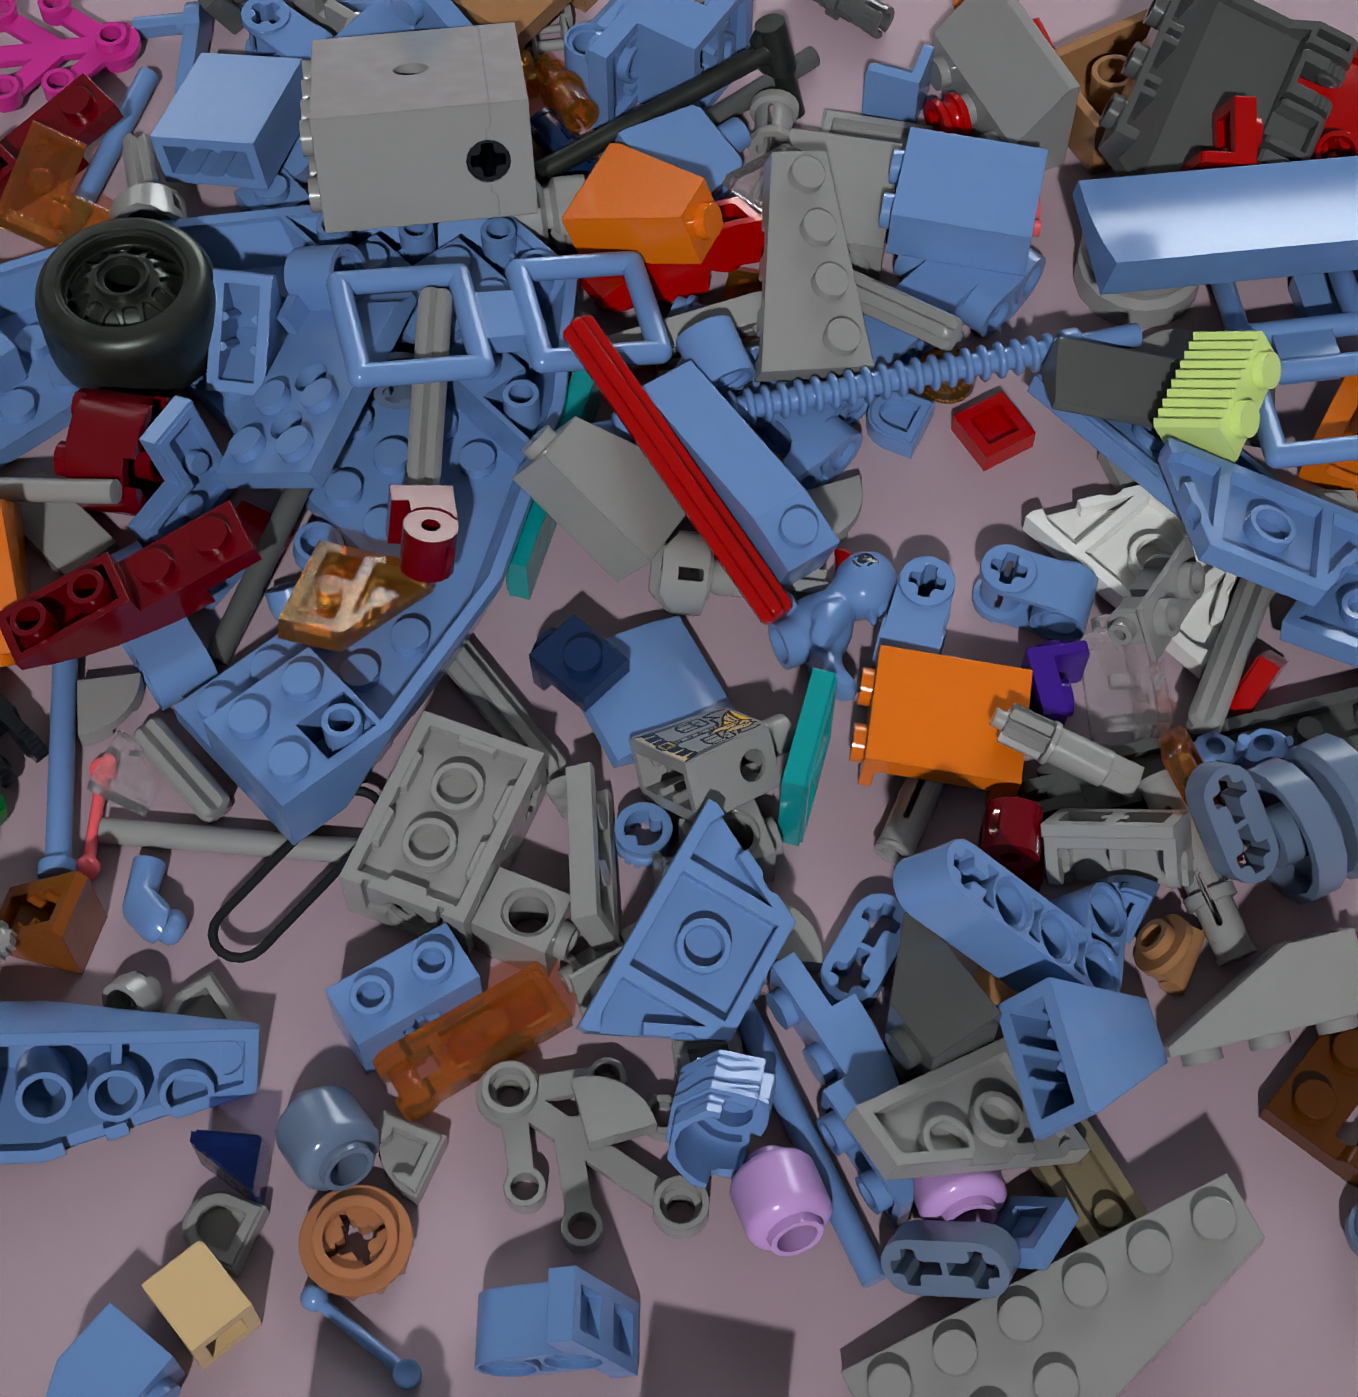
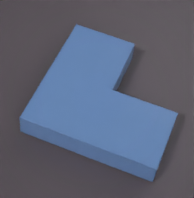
[128,395,234,548]

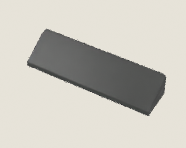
[1041,337,1275,448]

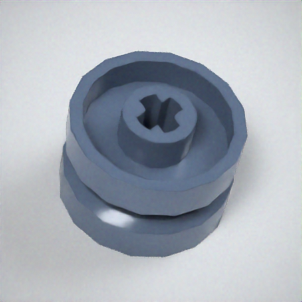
[1243,733,1358,904]

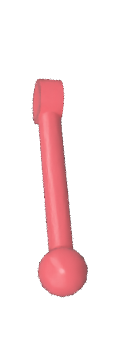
[77,757,117,880]

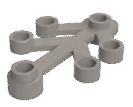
[475,1057,709,1254]

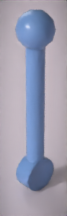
[300,1283,423,1391]

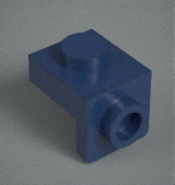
[529,614,630,712]

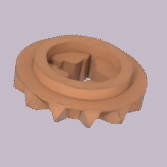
[298,1185,414,1302]

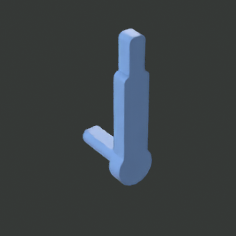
[132,1,213,94]

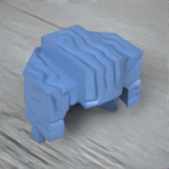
[666,1049,776,1188]

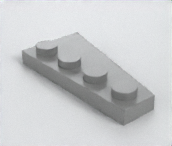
[754,151,874,382]

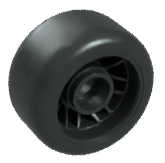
[35,218,216,397]

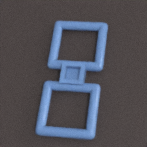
[326,251,673,389]
[1211,270,1358,469]

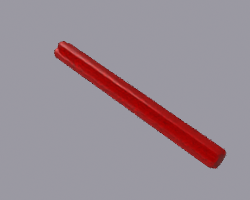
[563,315,793,625]

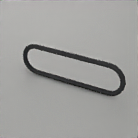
[207,786,379,963]

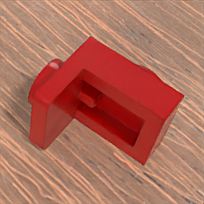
[1182,95,1263,171]

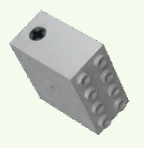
[299,22,538,234]

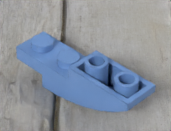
[766,952,914,1229]

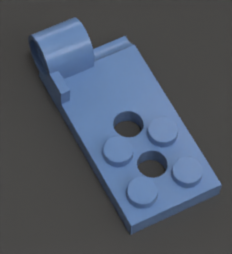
[214,244,417,489]

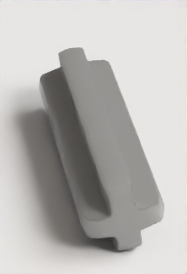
[134,717,232,824]

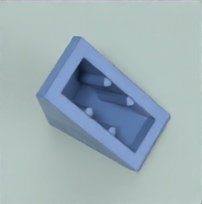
[206,268,287,396]

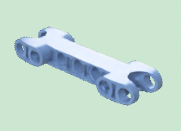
[734,247,1046,490]

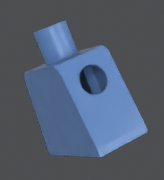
[615,105,751,201]

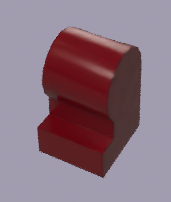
[385,485,459,583]
[977,797,1045,892]

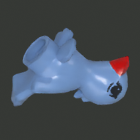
[768,548,898,701]

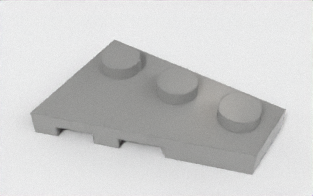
[844,1037,1091,1181]

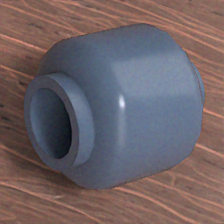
[275,1085,380,1191]

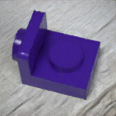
[1020,640,1090,727]

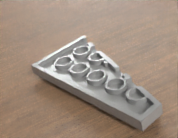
[841,1173,1265,1397]

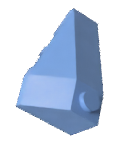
[0,1001,260,1164]

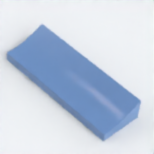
[1072,156,1358,295]

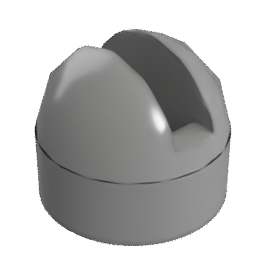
[102,970,164,1012]

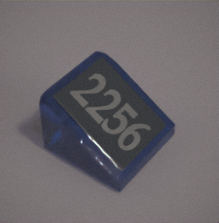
[190,1129,272,1205]

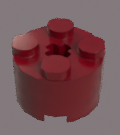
[53,388,171,516]

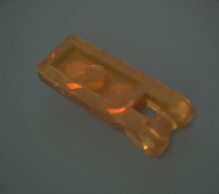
[372,962,573,1121]

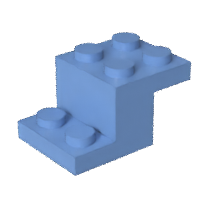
[585,0,753,130]

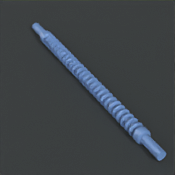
[591,323,1143,445]

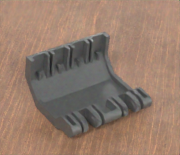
[1098,0,1358,177]

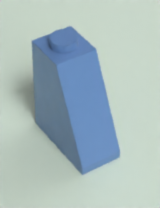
[996,977,1168,1140]

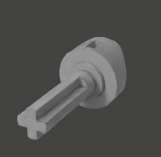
[109,133,188,221]
[649,530,828,616]

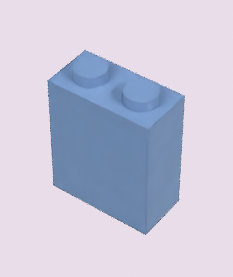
[150,52,303,189]
[879,127,1048,276]

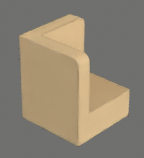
[141,1241,262,1371]

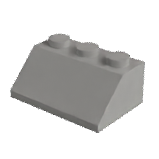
[930,0,1080,171]

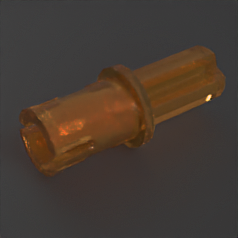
[529,54,598,132]

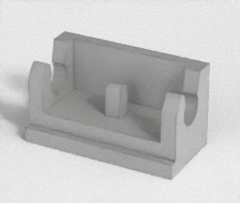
[1040,808,1194,888]

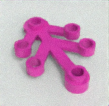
[0,0,141,113]

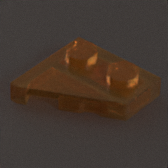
[278,540,436,652]

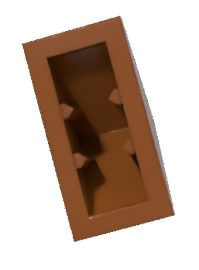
[0,871,108,975]

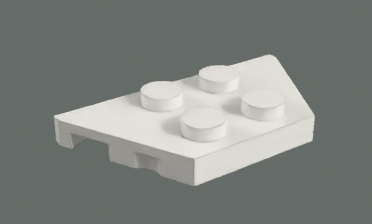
[1023,485,1237,679]

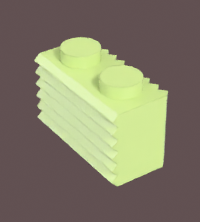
[1153,331,1281,463]

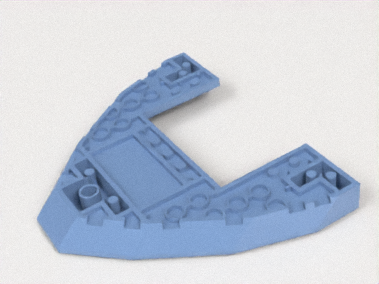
[0,205,578,846]

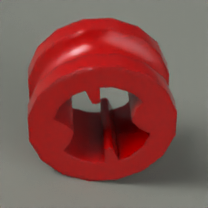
[924,91,972,136]

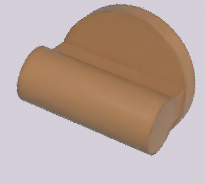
[1134,914,1206,996]

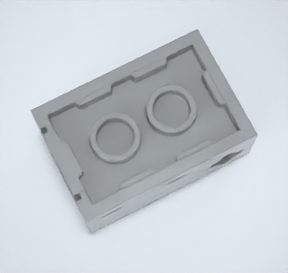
[339,710,547,955]

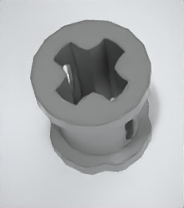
[748,89,799,164]

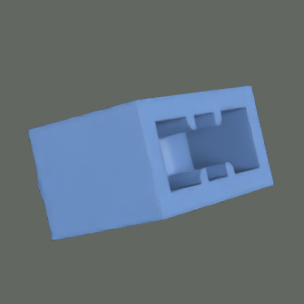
[325,922,485,1075]

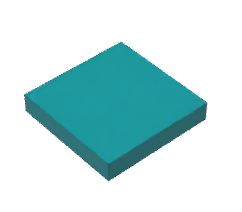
[778,668,838,846]

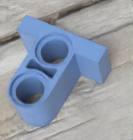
[474,1265,640,1378]

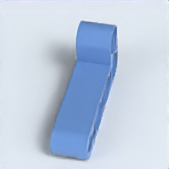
[893,839,1127,993]

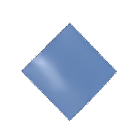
[581,616,735,768]

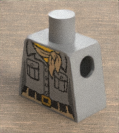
[628,708,795,823]

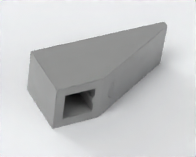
[1162,928,1358,1067]

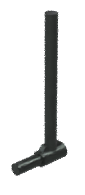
[534,13,805,185]

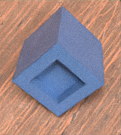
[862,44,935,123]

